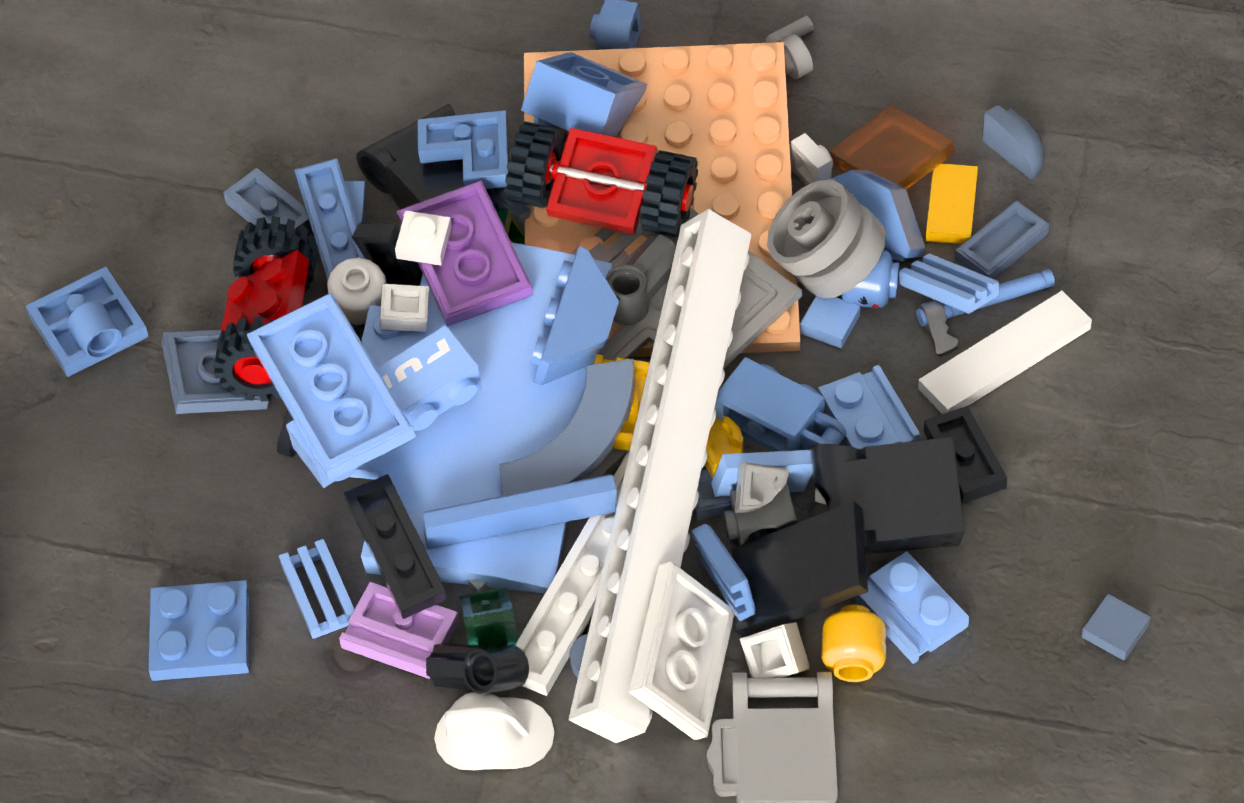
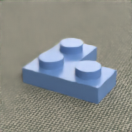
[418,110,509,189]

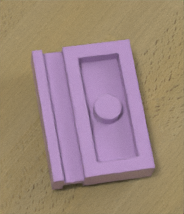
[339,582,459,679]

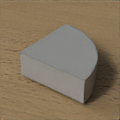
[735,462,789,513]

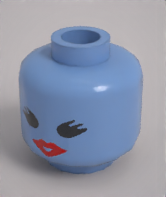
[841,250,899,308]

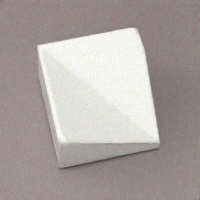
[740,622,810,678]

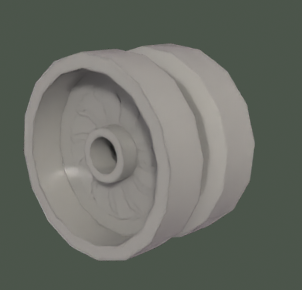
[767,180,886,298]

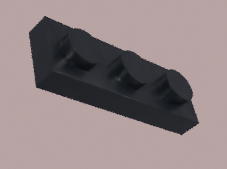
[344,474,448,619]

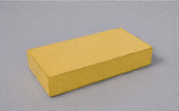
[926,163,978,244]

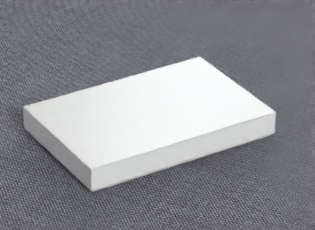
[628,561,734,740]

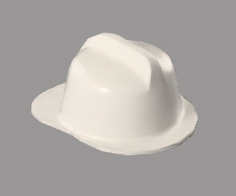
[434,692,555,771]

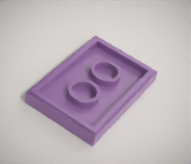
[397,180,533,327]

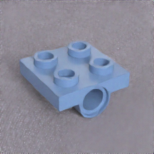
[25,267,149,377]

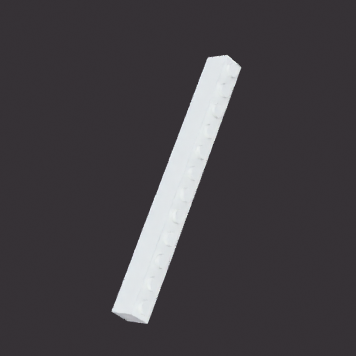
[569,209,752,743]

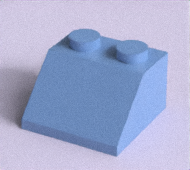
[521,52,647,137]

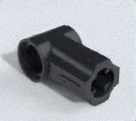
[426,643,529,694]

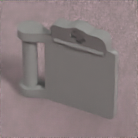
[706,672,838,803]

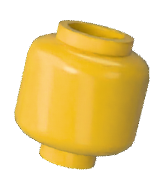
[821,605,887,682]

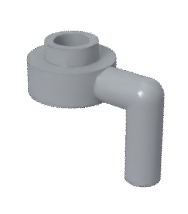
[765,15,814,80]

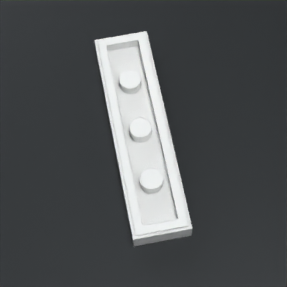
[918,291,1092,414]

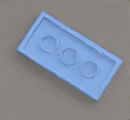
[247,293,416,481]

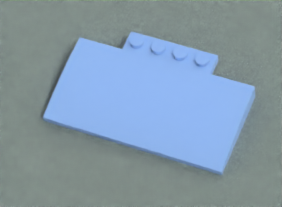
[349,243,613,594]

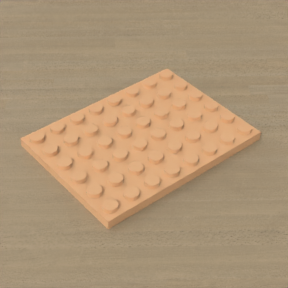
[524,42,801,357]

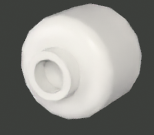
[327,257,386,325]

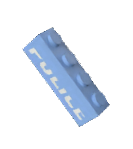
[286,325,482,488]

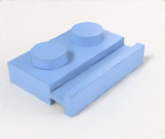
[818,365,920,449]
[852,551,969,664]

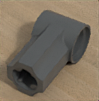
[606,234,676,325]

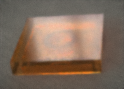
[829,105,955,190]

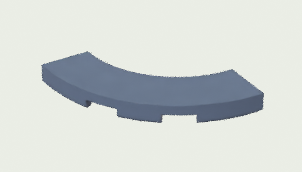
[499,359,635,496]

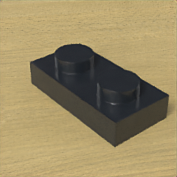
[352,223,423,286]
[924,406,1007,503]

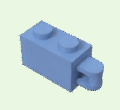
[715,357,847,452]

